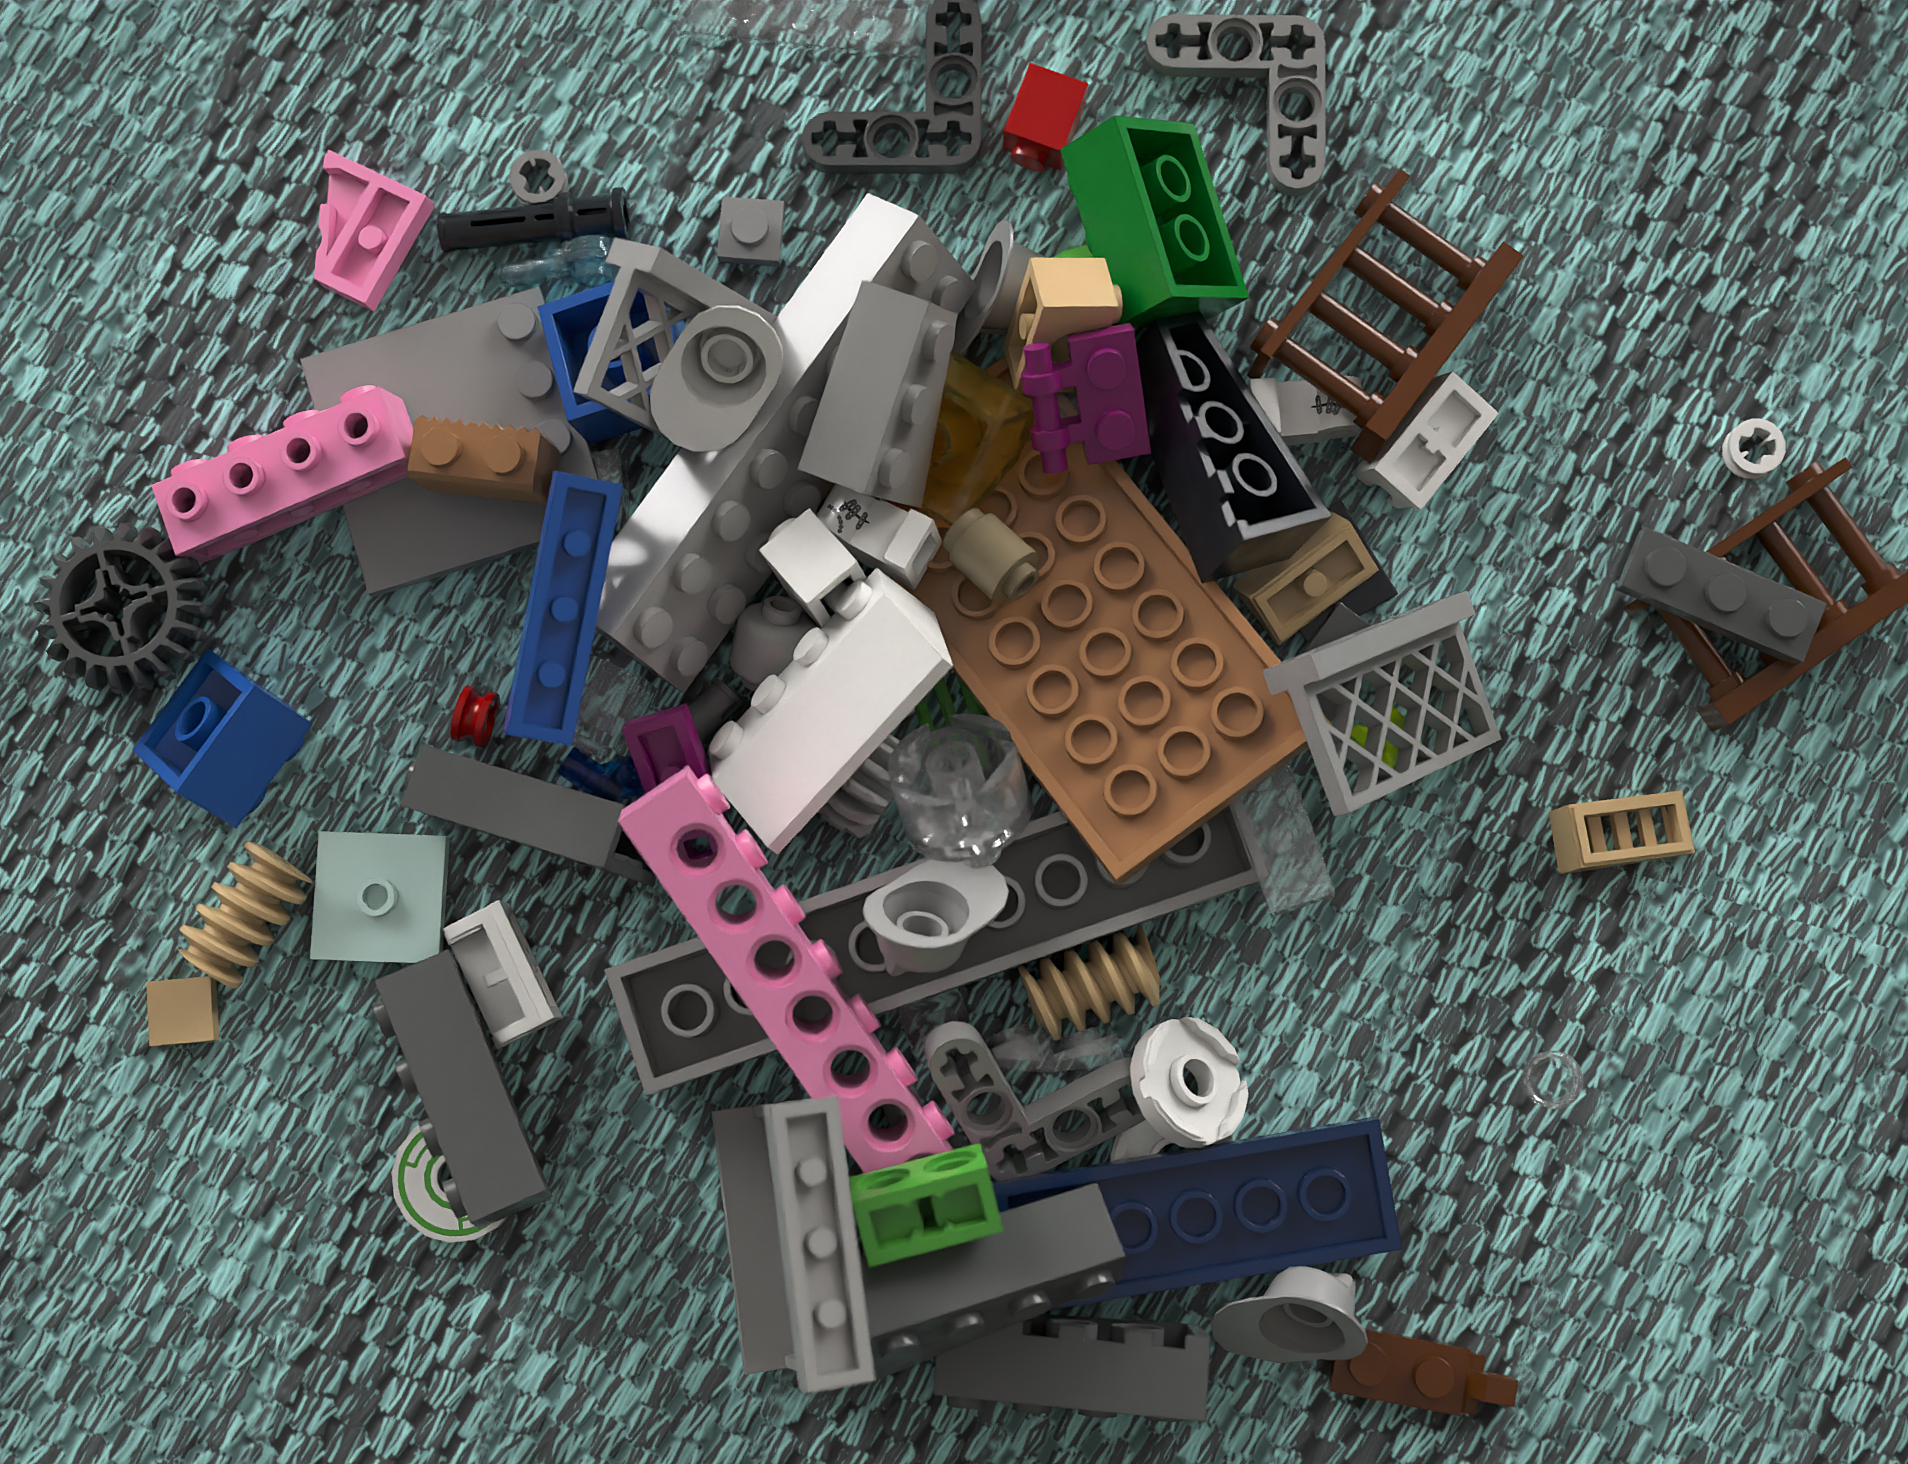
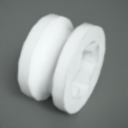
[1722,418,1786,479]

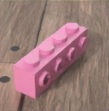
[151,385,414,563]

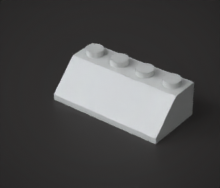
[709,568,953,854]

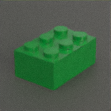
[1060,115,1249,327]

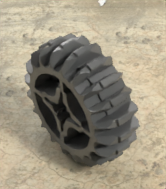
[33,523,213,695]

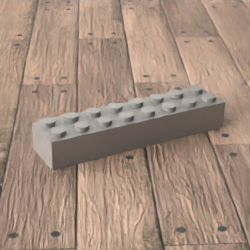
[595,193,978,693]

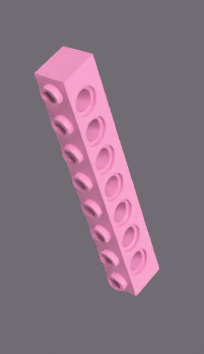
[618,766,955,1173]

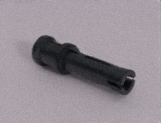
[437,187,631,253]

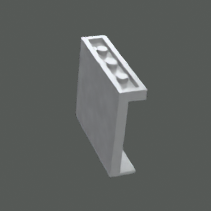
[711,1096,875,1393]

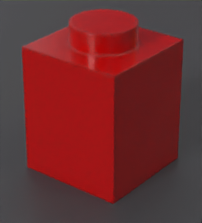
[1003,63,1088,172]

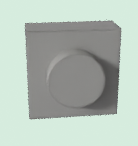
[717,196,785,267]

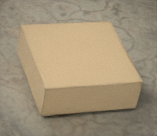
[146,976,220,1046]

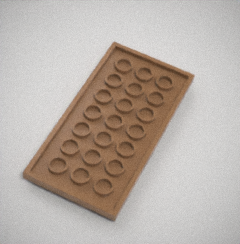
[824,355,1331,886]

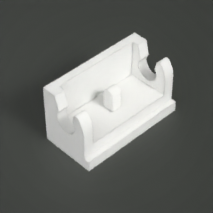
[1351,371,1499,511]
[443,900,563,1049]

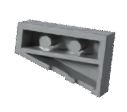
[798,279,958,508]

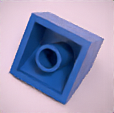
[132,648,313,828]

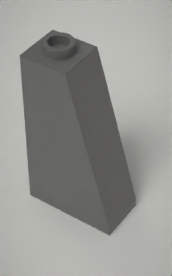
[401,744,657,887]

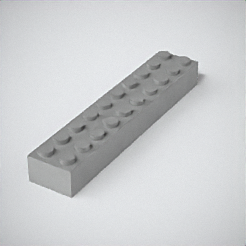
[604,798,1269,1095]

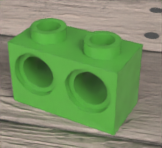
[849,1143,1004,1267]

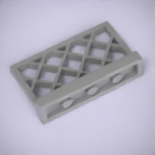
[573,238,777,440]
[1262,590,1501,817]

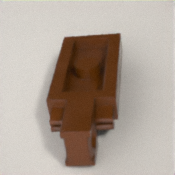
[1327,1328,1519,1416]

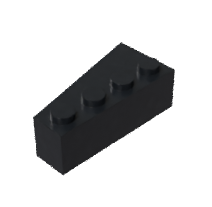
[1136,311,1332,584]

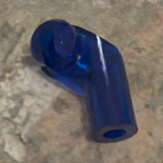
[556,747,644,802]

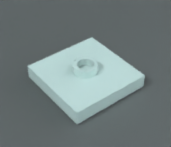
[310,831,450,964]

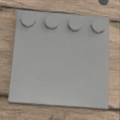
[300,286,599,597]

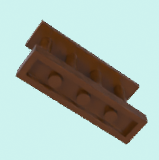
[1247,168,1524,464]
[1623,457,1908,732]

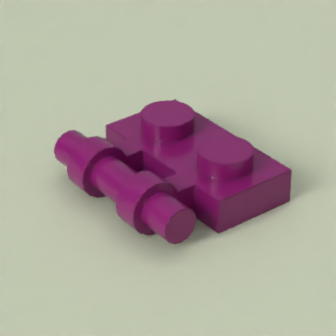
[1021,323,1151,474]

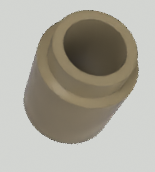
[942,508,1039,603]

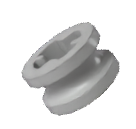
[509,149,569,206]

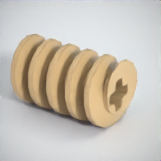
[178,840,313,989]
[1018,925,1161,1041]

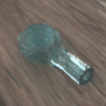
[500,235,619,288]

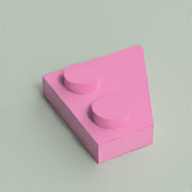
[314,150,435,312]

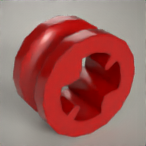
[450,685,500,748]

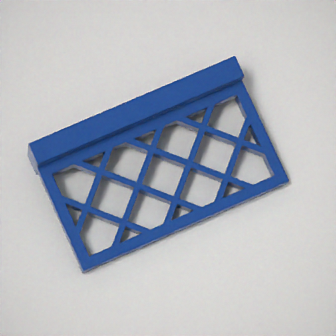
[503,470,623,746]

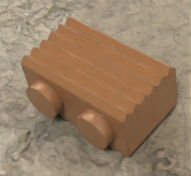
[407,414,559,504]

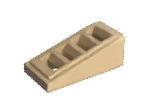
[1549,791,1695,874]

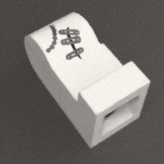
[1248,376,1363,445]
[816,484,942,590]

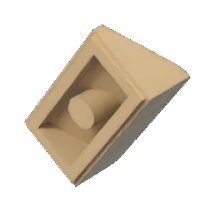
[1233,512,1379,645]

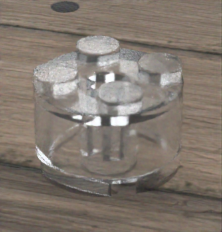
[888,714,1034,869]

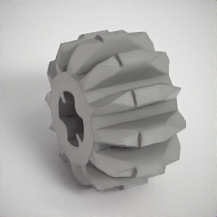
[818,734,914,839]

